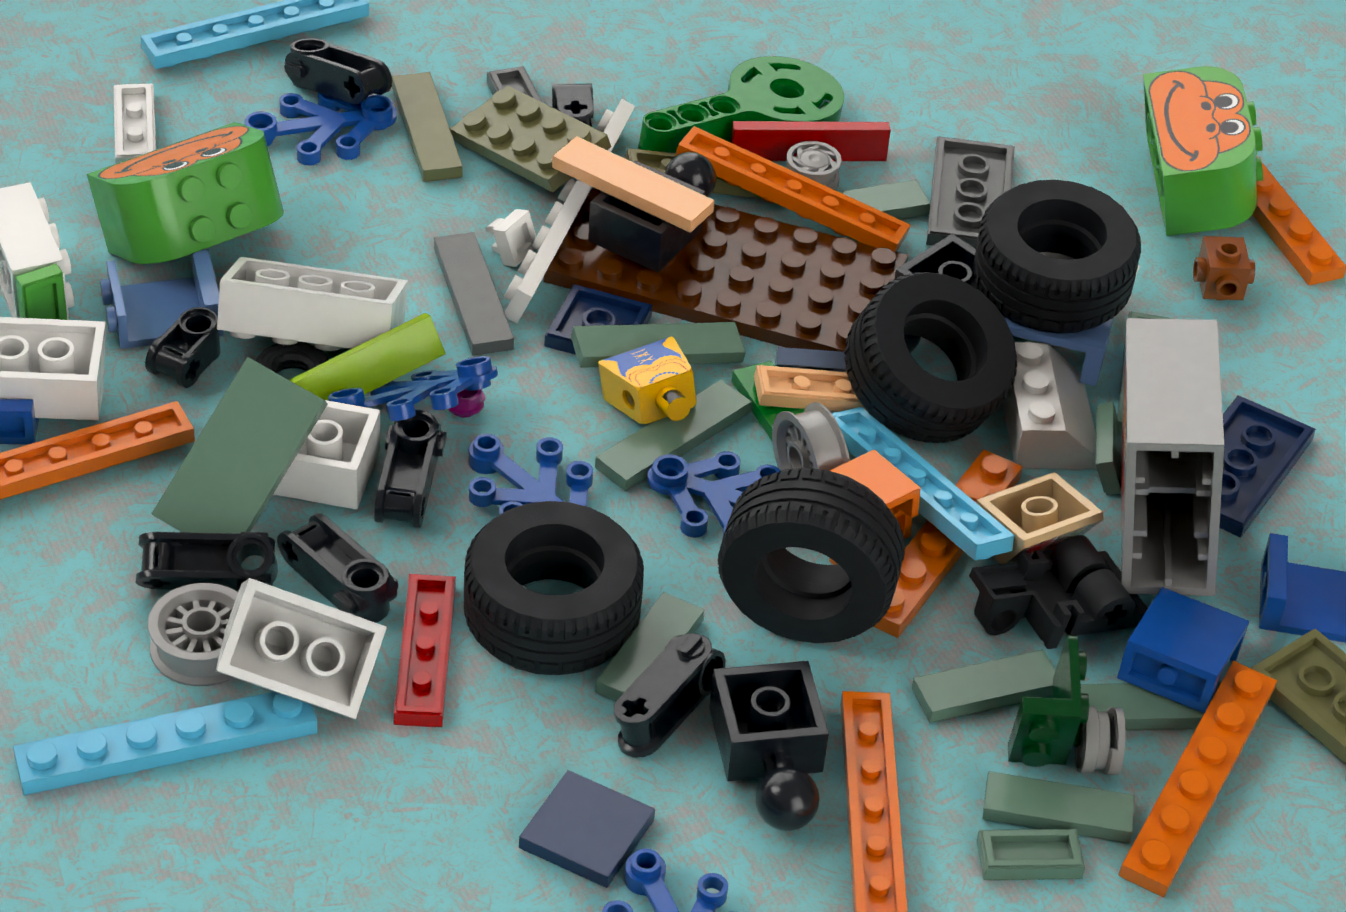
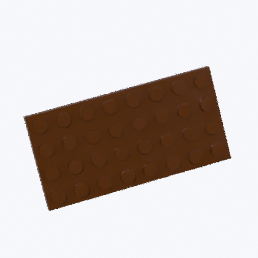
[544,187,908,352]

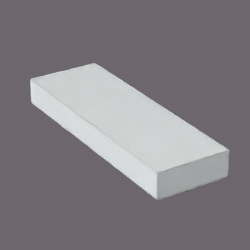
[114,84,156,164]

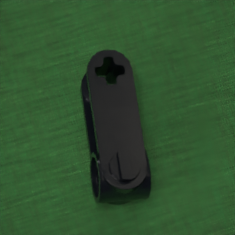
[284,38,393,104]
[374,410,447,528]
[277,513,399,623]
[135,532,278,592]
[614,633,726,758]

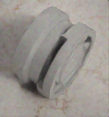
[786,141,842,191]
[1075,706,1126,775]

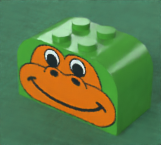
[1143,66,1263,236]
[87,122,284,264]

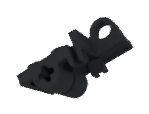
[969,535,1148,649]

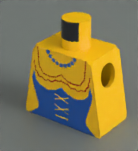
[598,336,697,424]

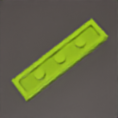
[289,313,446,401]

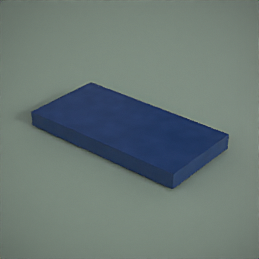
[1219,395,1316,538]

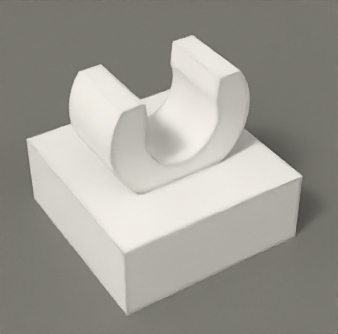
[485,209,536,267]

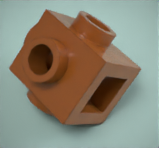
[1193,236,1255,301]

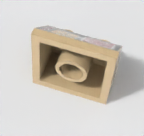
[977,472,1104,564]

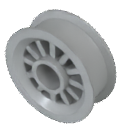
[772,402,850,471]
[148,583,238,686]

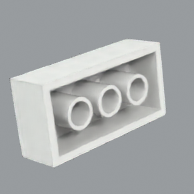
[217,257,408,351]

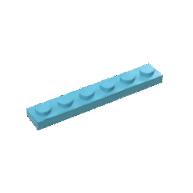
[141,0,369,69]
[832,407,1015,561]
[13,692,318,796]

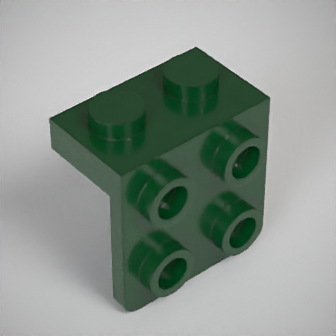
[1008,635,1089,767]

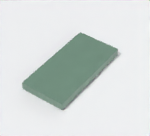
[151,357,328,534]

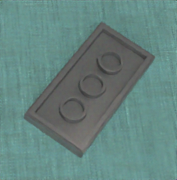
[926,136,1015,249]

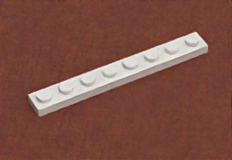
[503,99,635,324]

